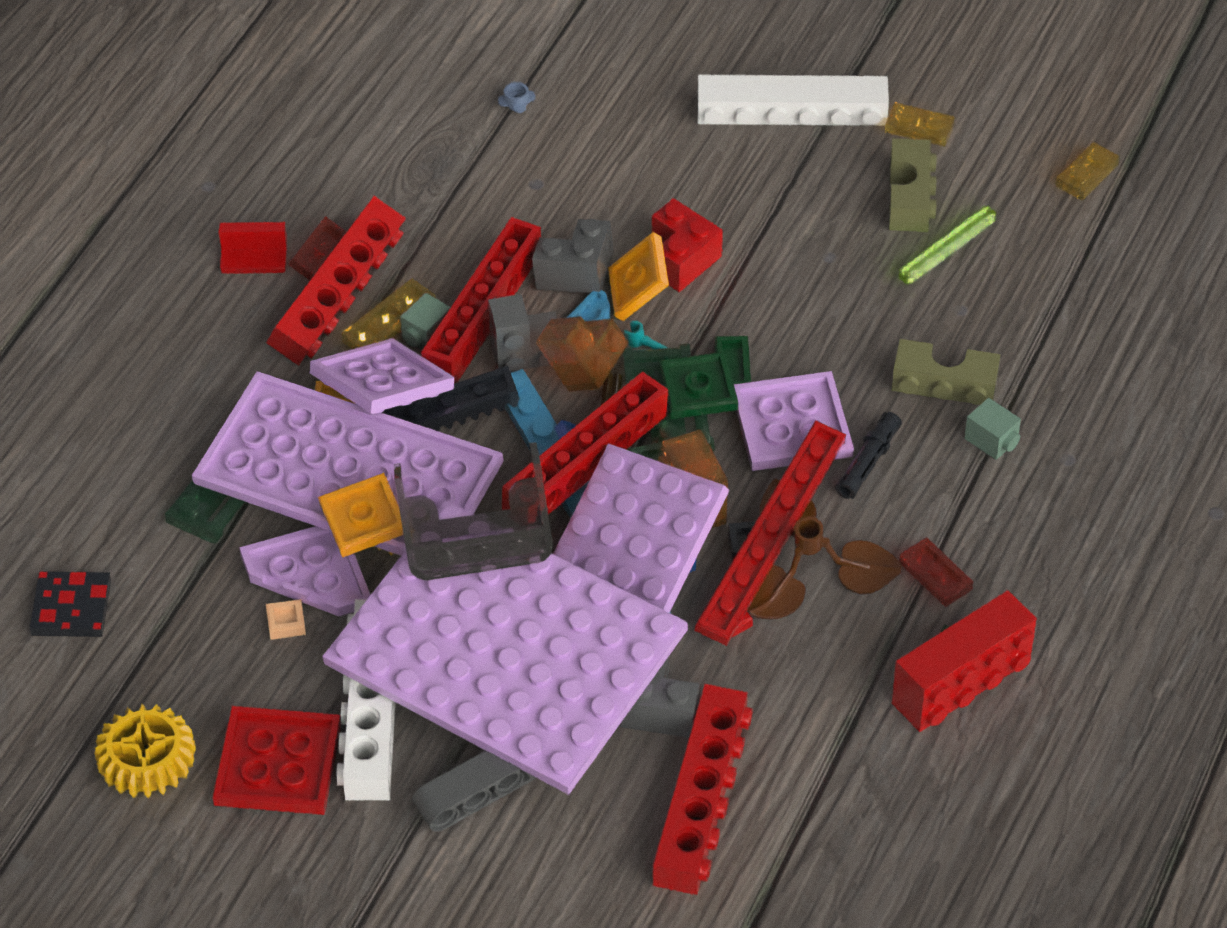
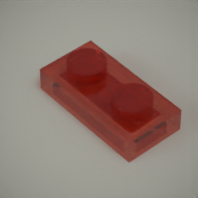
[288,216,346,281]
[899,537,974,607]

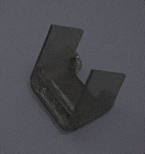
[394,442,553,580]

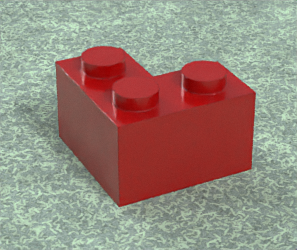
[652,198,723,292]

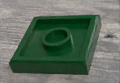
[659,352,739,419]

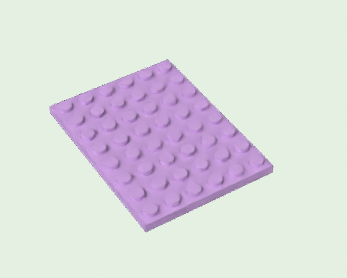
[322,500,688,795]

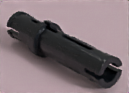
[835,411,902,499]

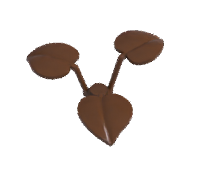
[748,478,902,620]

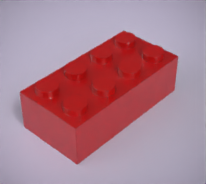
[892,590,1037,732]

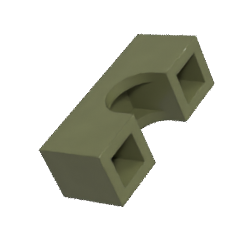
[889,138,937,232]
[892,339,1001,405]

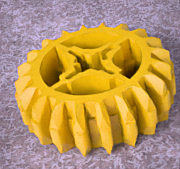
[94,704,196,799]

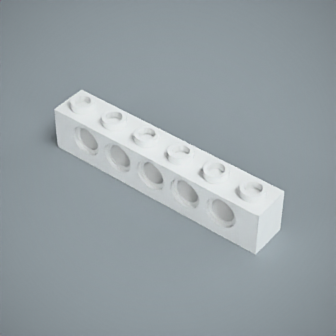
[337,599,396,800]

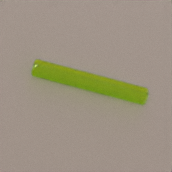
[898,205,996,285]

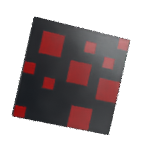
[30,571,111,637]

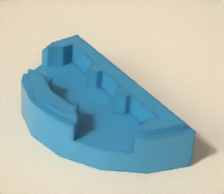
[559,290,610,338]

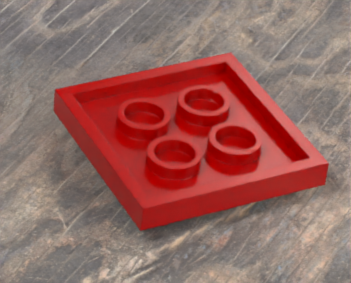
[212,706,342,815]

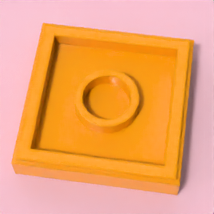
[608,232,669,321]
[318,473,409,558]

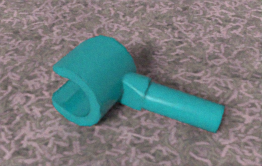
[624,321,669,355]

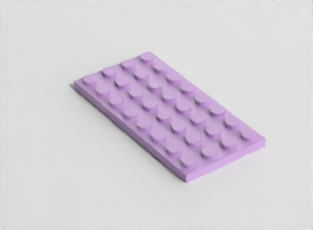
[192,371,504,556]

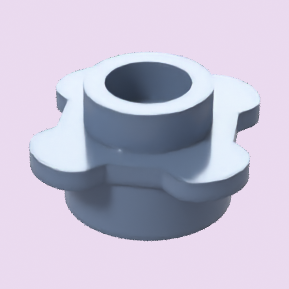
[498,82,535,113]

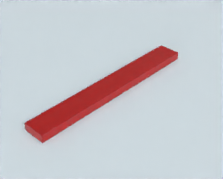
[694,420,846,646]

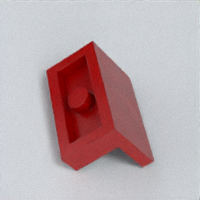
[219,222,288,274]

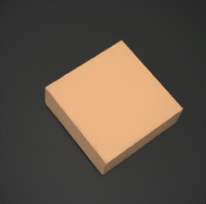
[266,599,306,640]

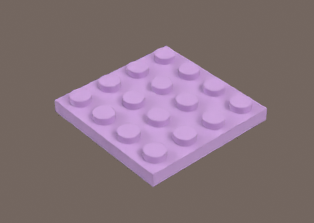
[553,443,729,613]

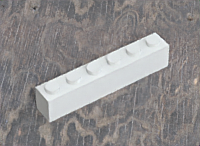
[698,75,889,126]

